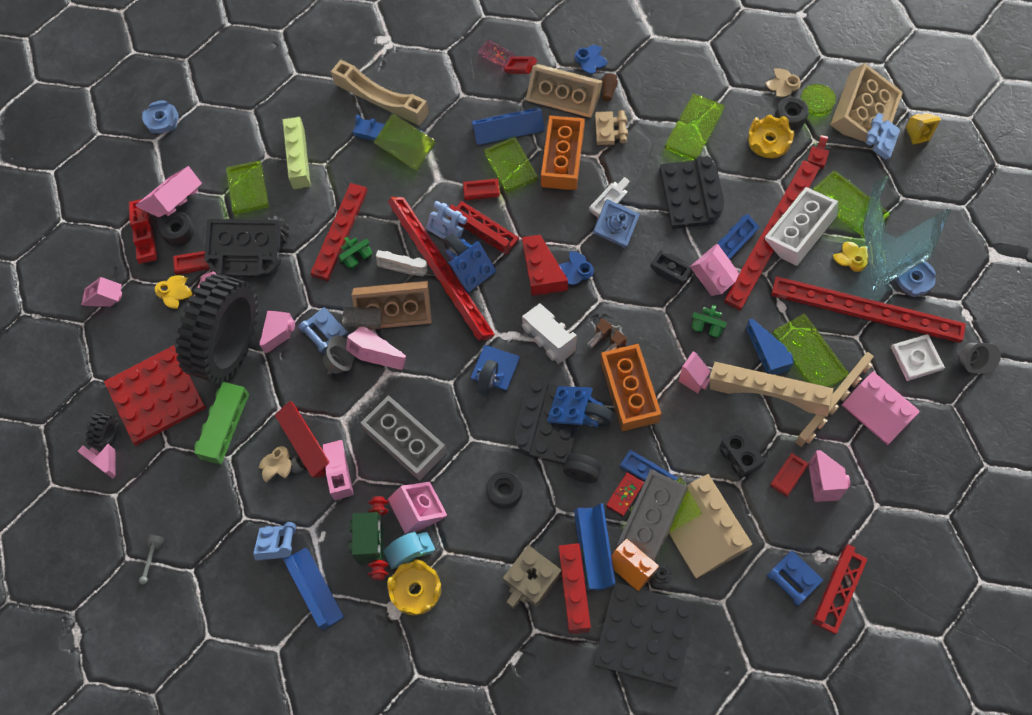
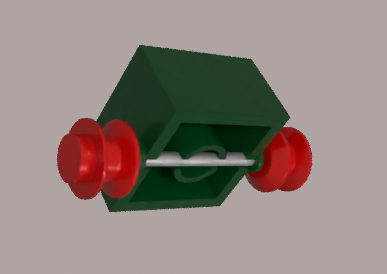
[349,496,389,580]

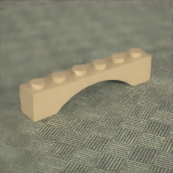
[331,60,429,126]
[710,362,834,417]

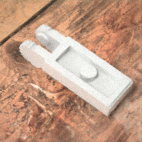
[376,250,428,277]

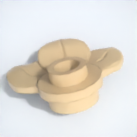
[765,68,801,97]
[259,446,292,482]

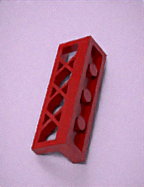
[449,201,519,255]
[811,544,867,634]

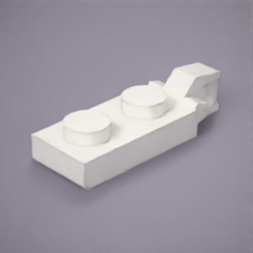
[589,177,630,218]

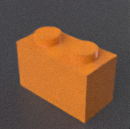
[611,539,659,591]

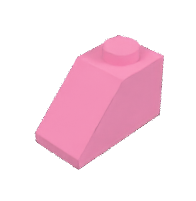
[81,277,122,307]
[260,311,295,353]
[679,352,711,393]

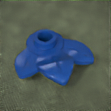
[575,45,608,74]
[559,251,594,285]

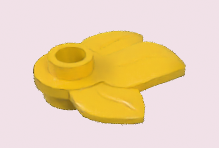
[833,242,871,272]
[155,275,193,309]

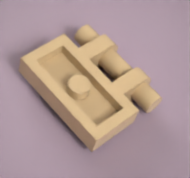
[595,110,628,145]

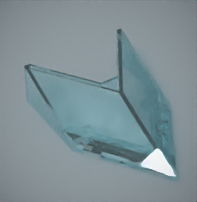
[863,176,951,290]

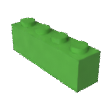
[194,382,249,465]

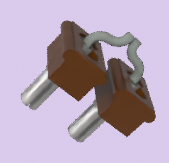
[587,318,627,352]

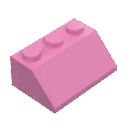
[136,166,202,217]
[842,372,920,445]

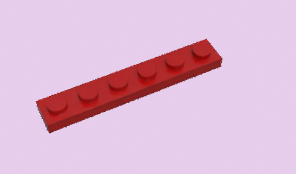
[310,183,368,281]

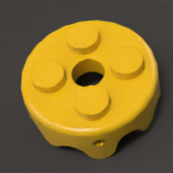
[748,115,794,158]
[388,560,441,615]

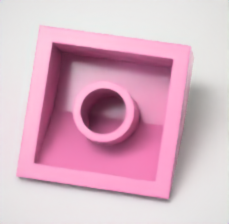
[690,244,739,296]
[808,450,850,502]
[388,482,447,534]

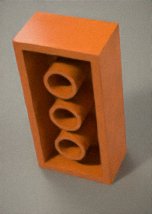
[541,116,585,190]
[600,344,661,432]

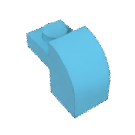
[383,532,435,569]

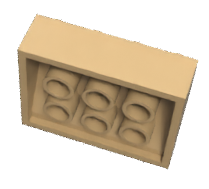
[830,63,903,145]
[668,474,752,579]

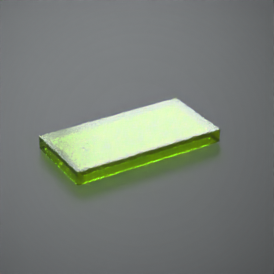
[664,93,725,160]
[812,170,890,239]
[772,313,849,387]

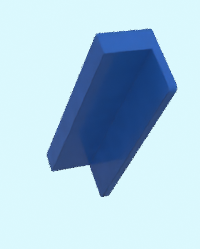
[471,107,545,145]
[574,504,615,591]
[283,548,344,631]

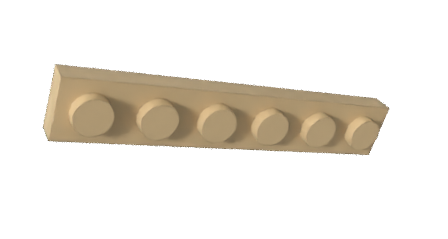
[795,352,874,447]

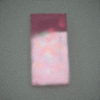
[478,39,516,68]

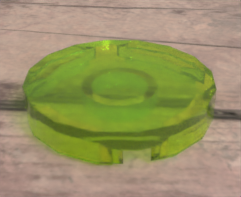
[800,84,836,116]

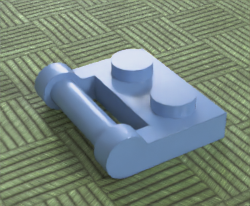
[298,307,349,354]
[253,522,296,560]

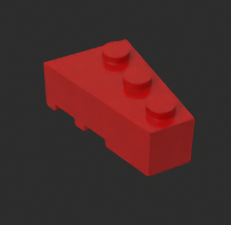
[522,235,568,296]

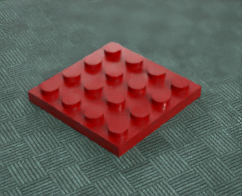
[104,345,206,446]

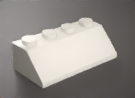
[765,187,838,266]

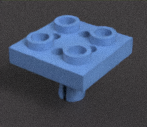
[592,199,640,248]

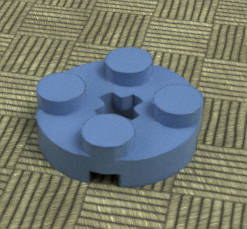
[142,101,178,134]
[895,259,936,297]

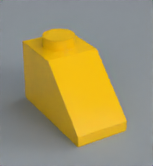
[906,113,941,144]

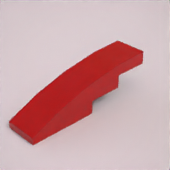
[129,199,157,264]

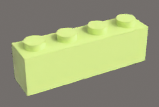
[283,117,311,189]

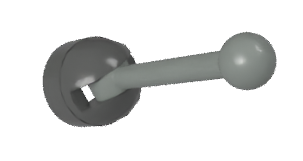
[139,534,164,584]

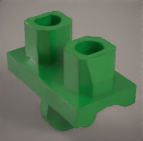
[339,237,372,270]
[692,305,727,338]

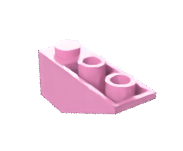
[346,325,406,370]
[323,440,354,500]

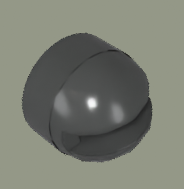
[290,456,306,473]

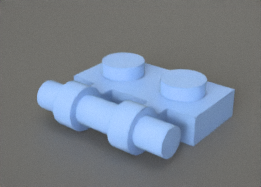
[866,113,900,160]
[426,201,467,239]

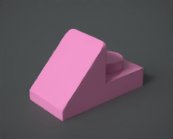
[78,444,116,479]

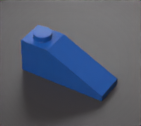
[746,319,794,375]

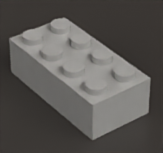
[361,395,447,481]

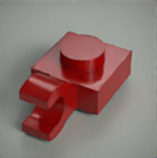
[807,135,829,169]

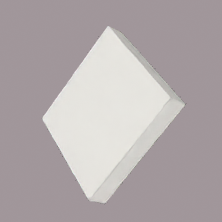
[891,334,945,381]

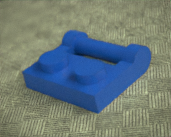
[766,550,823,606]

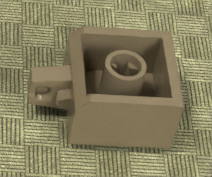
[503,545,562,609]

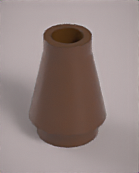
[602,73,618,101]

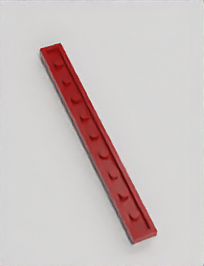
[724,160,820,311]
[388,197,495,340]
[771,276,966,343]

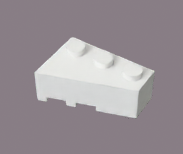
[522,304,577,364]

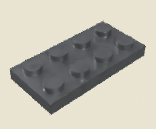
[617,469,689,562]

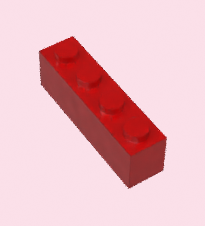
[559,543,591,634]

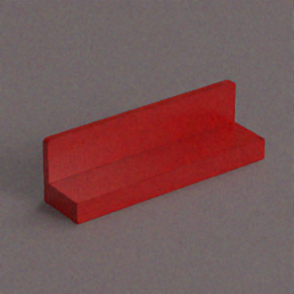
[275,401,330,478]

